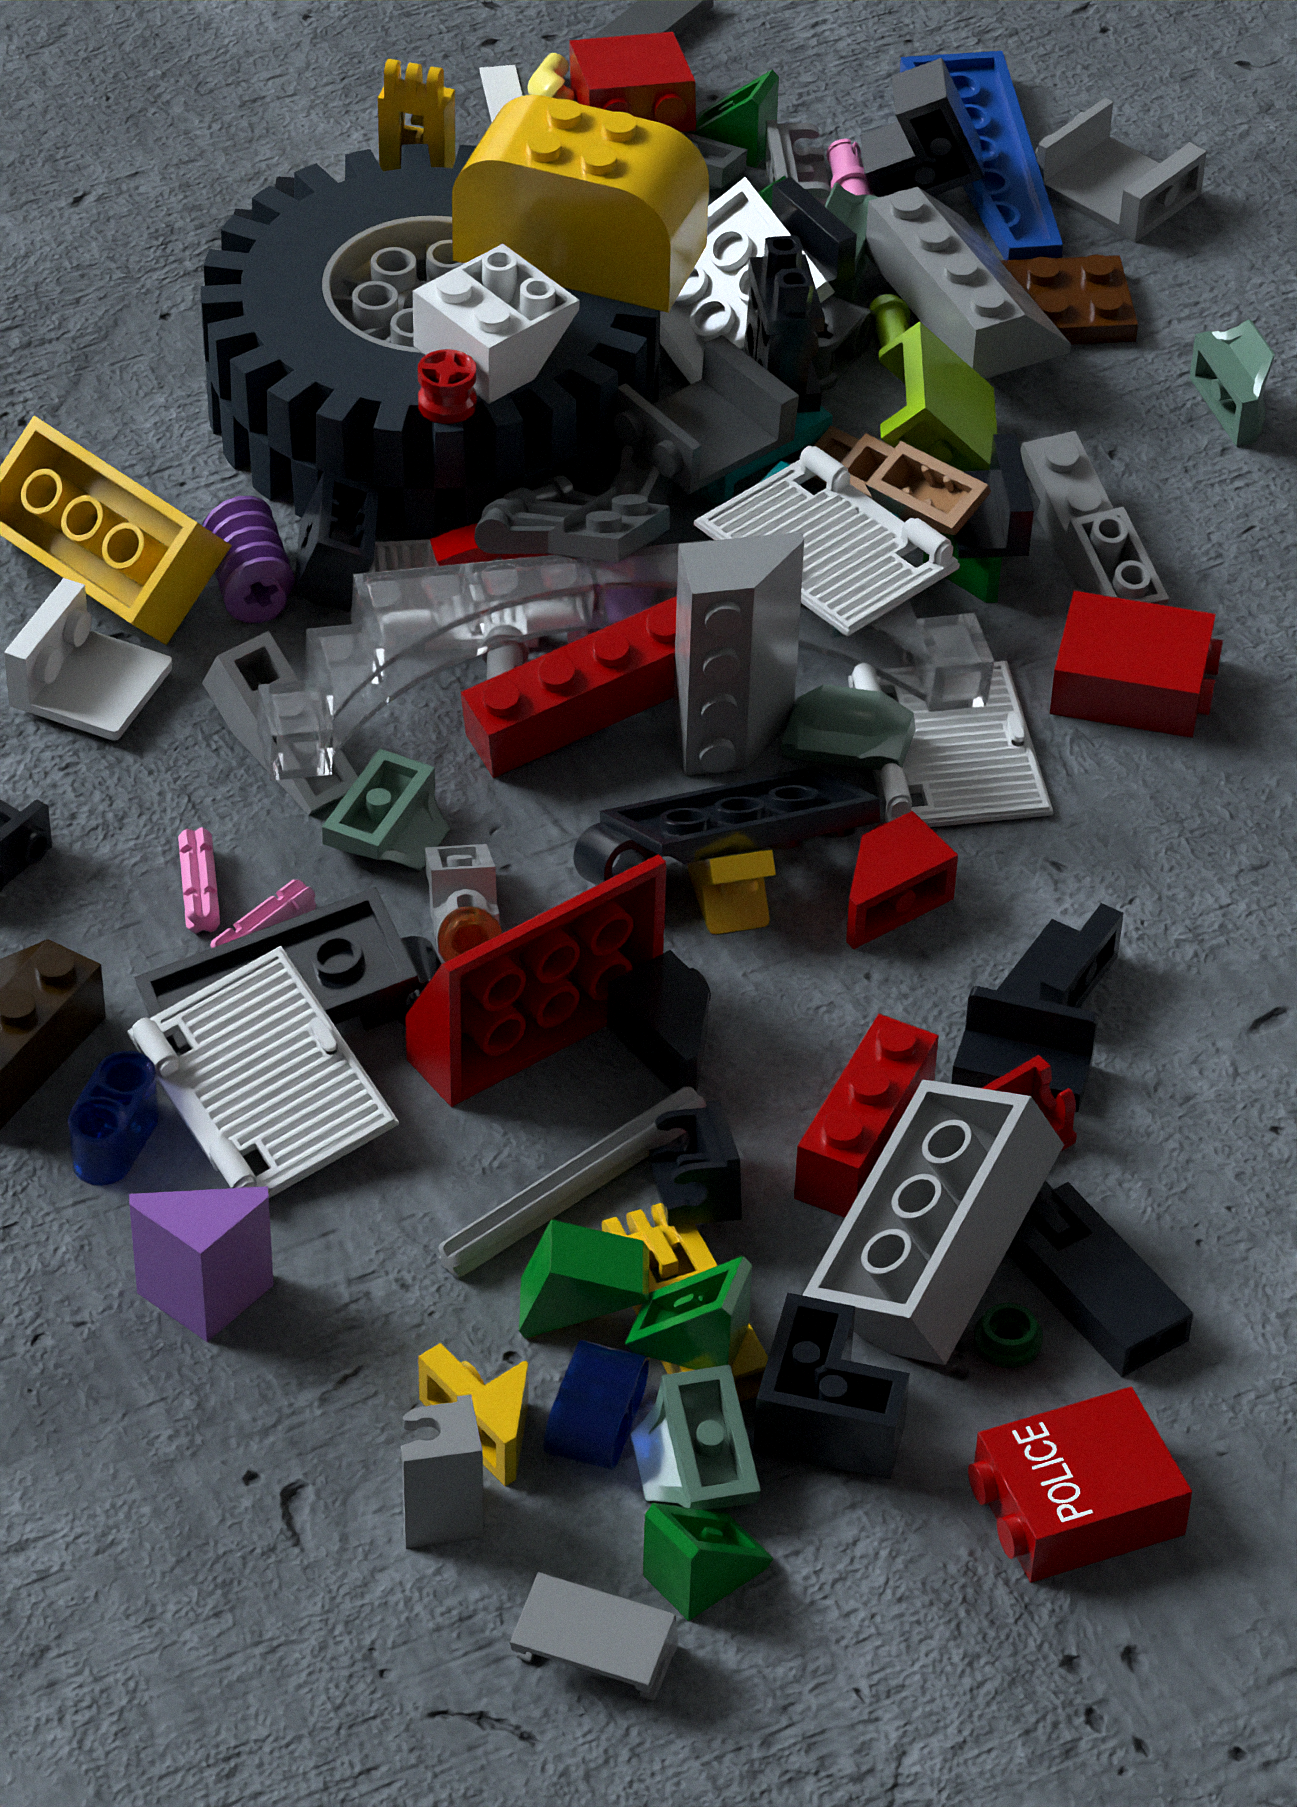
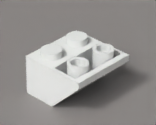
[413,244,579,404]

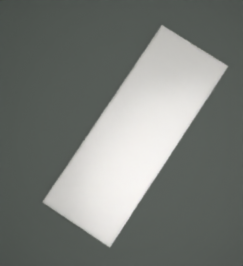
[479,65,523,122]

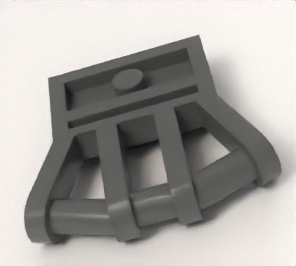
[474,475,670,562]

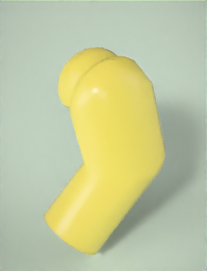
[528,53,575,100]

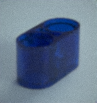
[68,1050,159,1186]
[544,1340,650,1470]

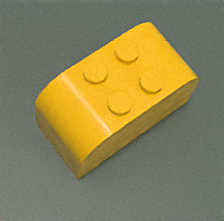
[452,95,709,313]

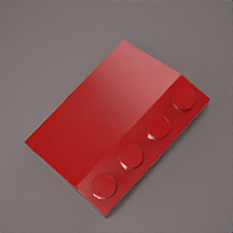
[406,854,666,1107]

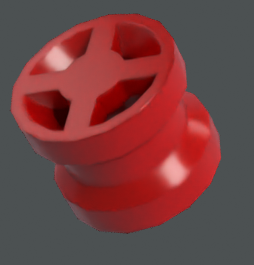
[418,349,477,424]

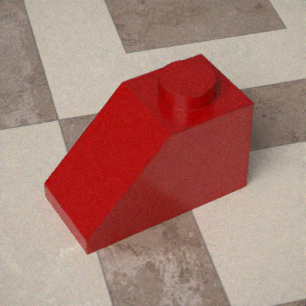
[846,811,958,950]

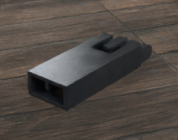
[1006,1181,1193,1378]

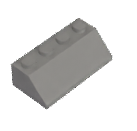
[865,187,1071,379]
[672,532,804,776]
[803,1079,1064,1365]

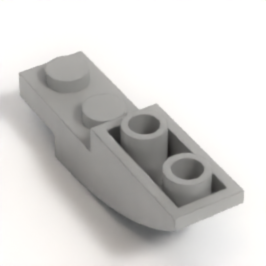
[1020,431,1169,606]

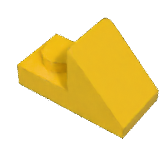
[687,850,776,934]
[418,1343,529,1487]

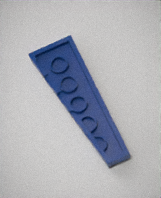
[900,51,1063,260]

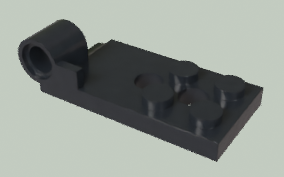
[573,766,880,886]
[134,887,442,1057]

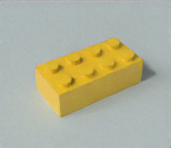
[0,415,232,645]

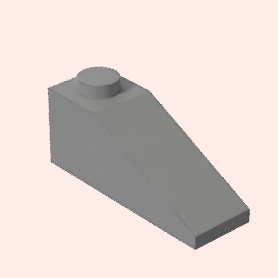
[202,631,358,815]

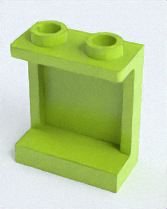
[879,321,997,471]

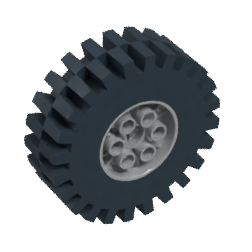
[200,144,660,541]

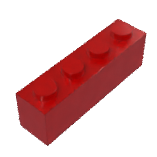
[461,596,677,778]

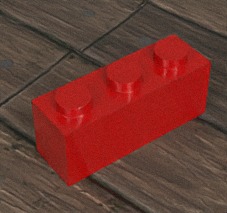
[794,1013,939,1218]

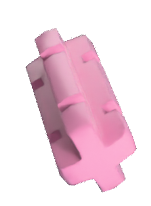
[178,827,220,933]
[210,880,316,948]

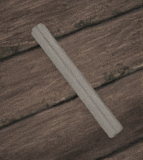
[438,1087,707,1277]

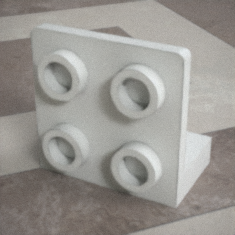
[4,578,172,740]

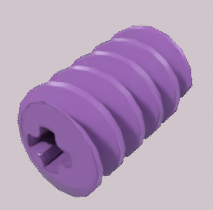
[202,496,295,623]

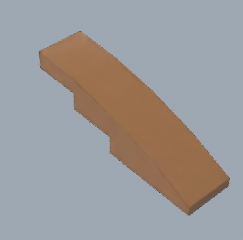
[805,426,992,535]

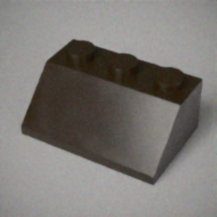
[0,939,106,1130]

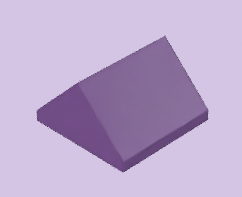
[129,1186,273,1342]

